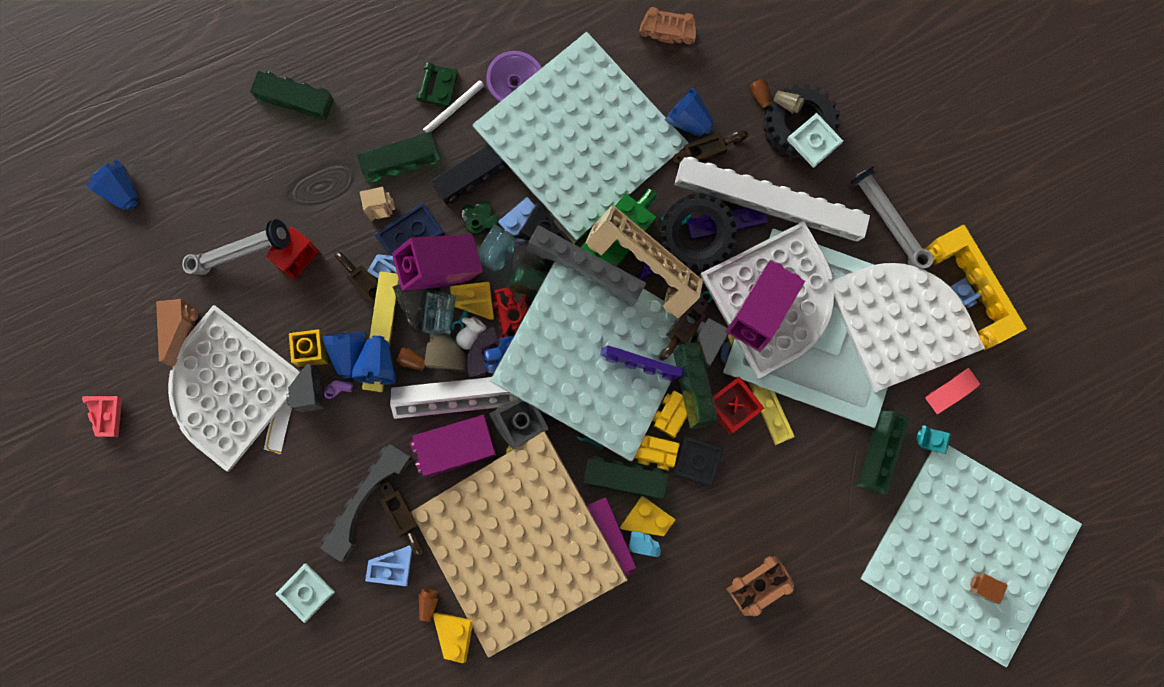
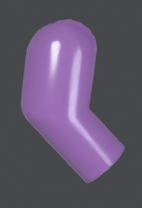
[323,380,353,399]

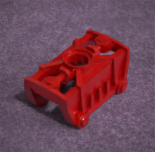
[492,285,532,338]

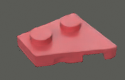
[82,396,122,437]

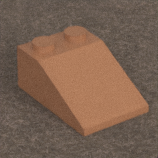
[156,299,198,367]

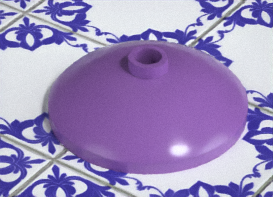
[486,51,541,102]

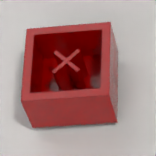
[266,227,319,280]
[705,376,765,435]

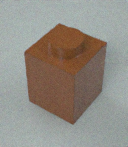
[970,573,1008,604]

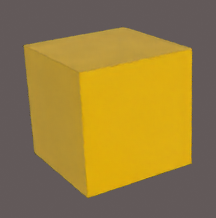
[289,329,328,367]

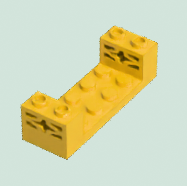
[925,225,1027,350]

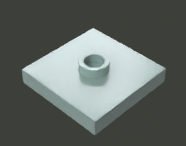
[787,113,843,168]
[276,563,335,623]

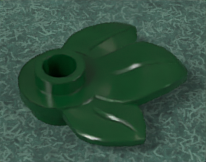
[462,201,499,235]

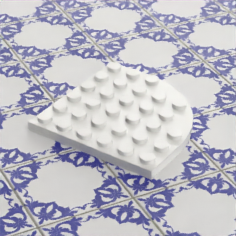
[700,221,834,379]
[832,263,985,392]
[168,305,300,472]

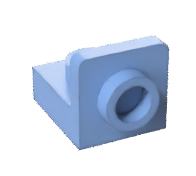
[950,278,982,309]

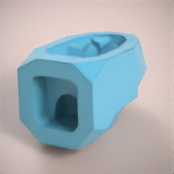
[628,531,661,557]

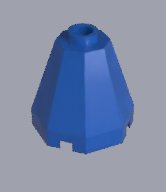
[664,88,714,137]
[86,160,139,210]
[323,332,367,378]
[352,335,396,385]

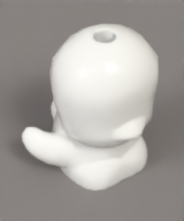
[456,317,487,350]

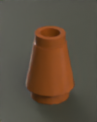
[749,78,772,109]
[396,348,425,371]
[419,589,439,622]

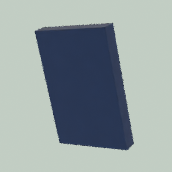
[375,202,445,256]

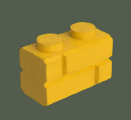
[652,391,695,438]
[634,435,679,471]

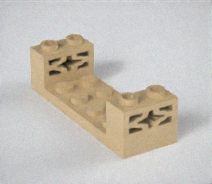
[586,205,703,318]

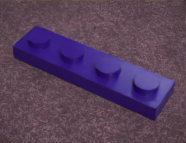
[687,207,768,240]
[600,345,683,381]

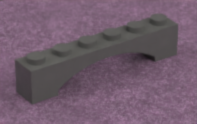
[527,225,646,307]
[320,444,413,562]

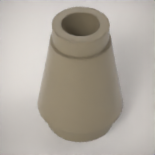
[774,90,805,113]

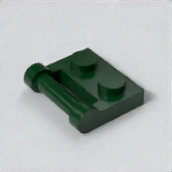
[416,63,458,107]

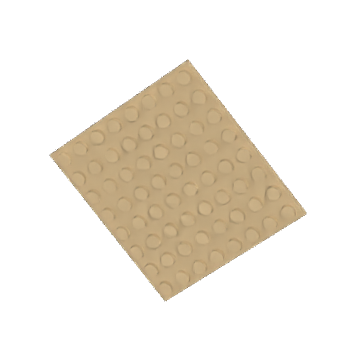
[411,431,628,658]

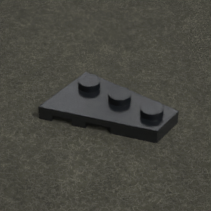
[518,201,573,243]

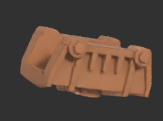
[639,7,696,45]
[726,555,794,616]

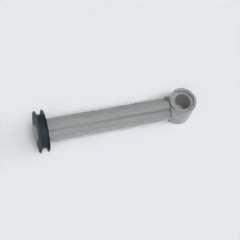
[849,166,933,270]
[182,219,290,275]

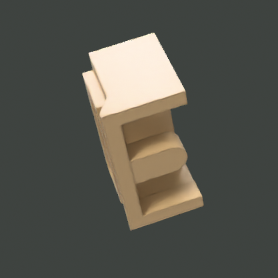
[360,187,395,222]

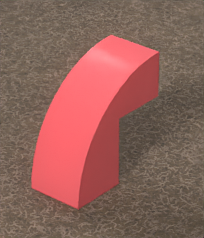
[925,368,980,414]

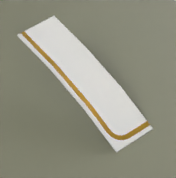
[264,402,292,454]

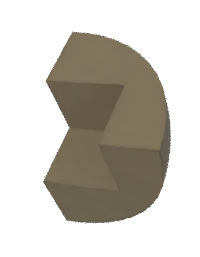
[424,331,469,373]

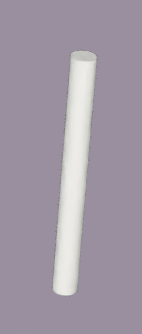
[423,80,484,135]

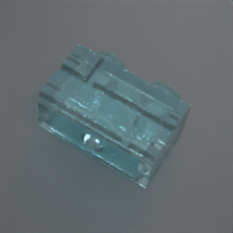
[477,224,516,272]
[422,291,456,335]

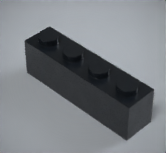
[431,144,509,205]

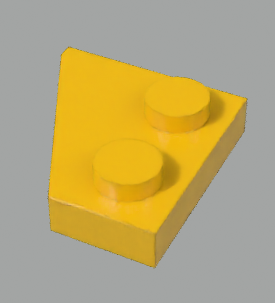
[450,282,494,320]
[620,496,676,536]
[433,612,473,663]

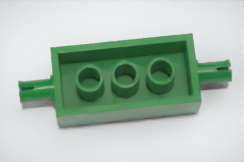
[581,189,658,268]

